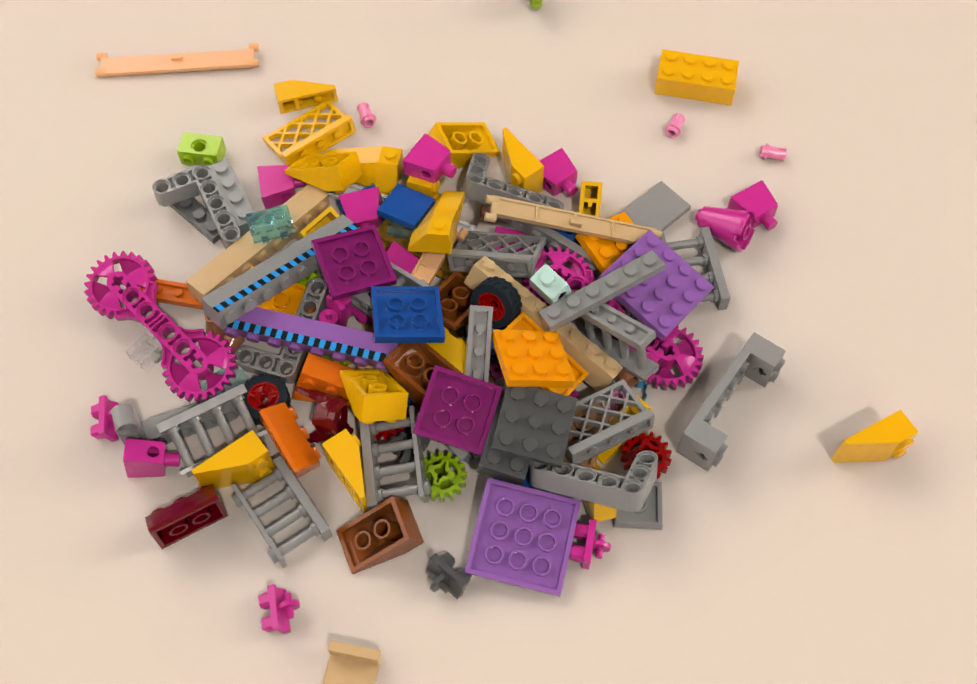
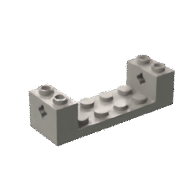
[676,332,786,472]

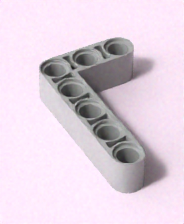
[461,153,564,209]
[152,165,242,249]
[235,278,329,384]
[111,393,240,445]
[529,450,658,512]

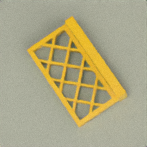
[262,100,356,166]

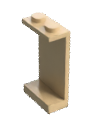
[323,640,382,684]

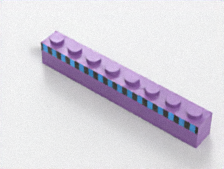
[222,307,401,372]

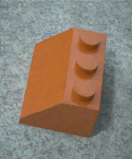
[259,402,322,479]

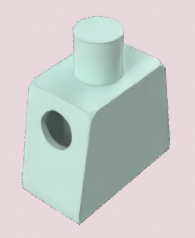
[529,264,572,305]

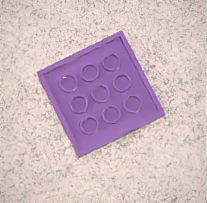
[597,230,714,341]
[464,478,581,597]

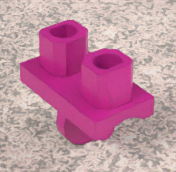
[319,294,352,327]
[90,395,119,442]
[570,519,611,569]
[258,584,300,634]

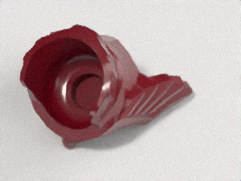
[296,387,354,444]

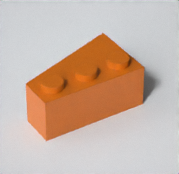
[292,353,356,408]

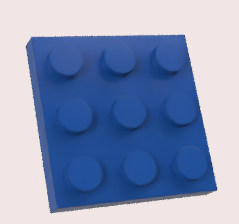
[371,286,445,343]

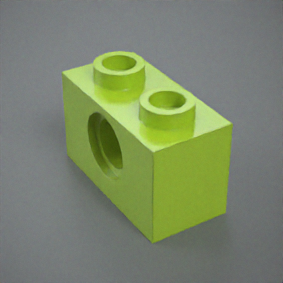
[177,132,226,166]

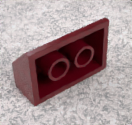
[145,484,228,549]

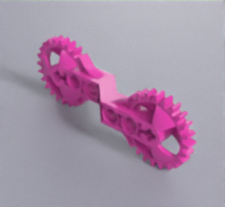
[521,246,704,391]
[84,251,238,403]

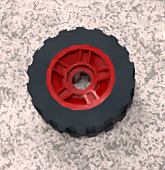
[470,276,522,329]
[243,374,291,427]

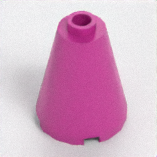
[695,206,757,253]

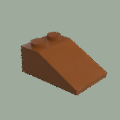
[439,271,473,331]
[382,343,463,408]
[336,496,424,574]

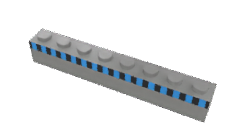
[201,215,360,329]

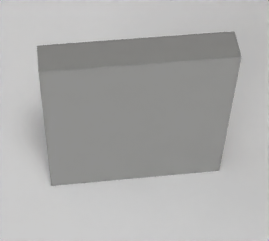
[614,482,663,530]

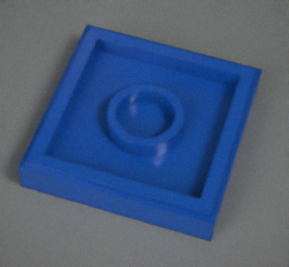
[377,184,435,230]

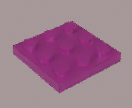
[311,225,397,301]
[412,365,503,456]

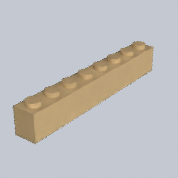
[186,184,330,303]
[464,256,624,392]

